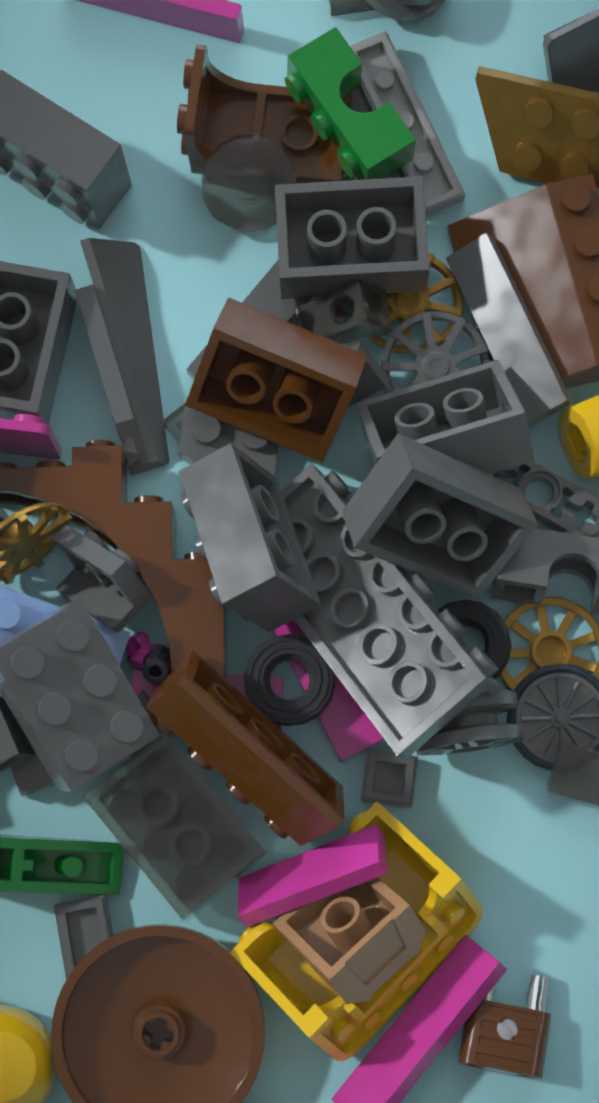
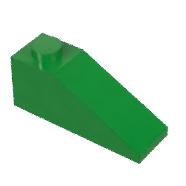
[0,834,124,895]

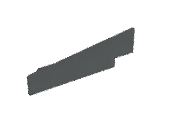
[75,238,169,475]

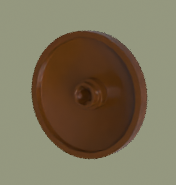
[51,924,265,1103]

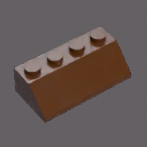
[146,650,344,846]

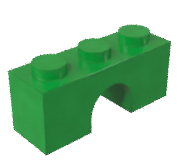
[285,27,416,180]

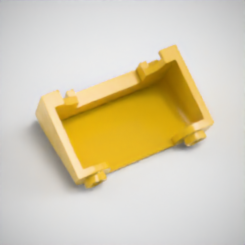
[230,801,484,1062]

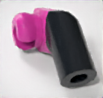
[125,632,171,684]

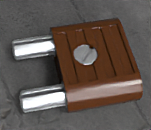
[458,974,551,1080]

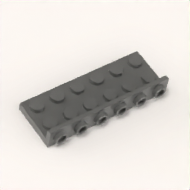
[281,464,502,760]

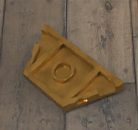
[475,66,599,188]

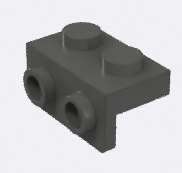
[52,524,152,633]

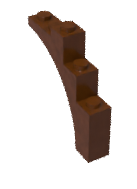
[0,440,227,680]

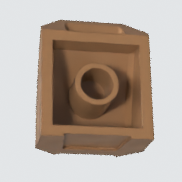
[272,878,426,1004]

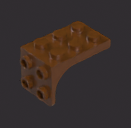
[177,45,352,184]

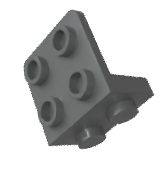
[543,9,599,93]

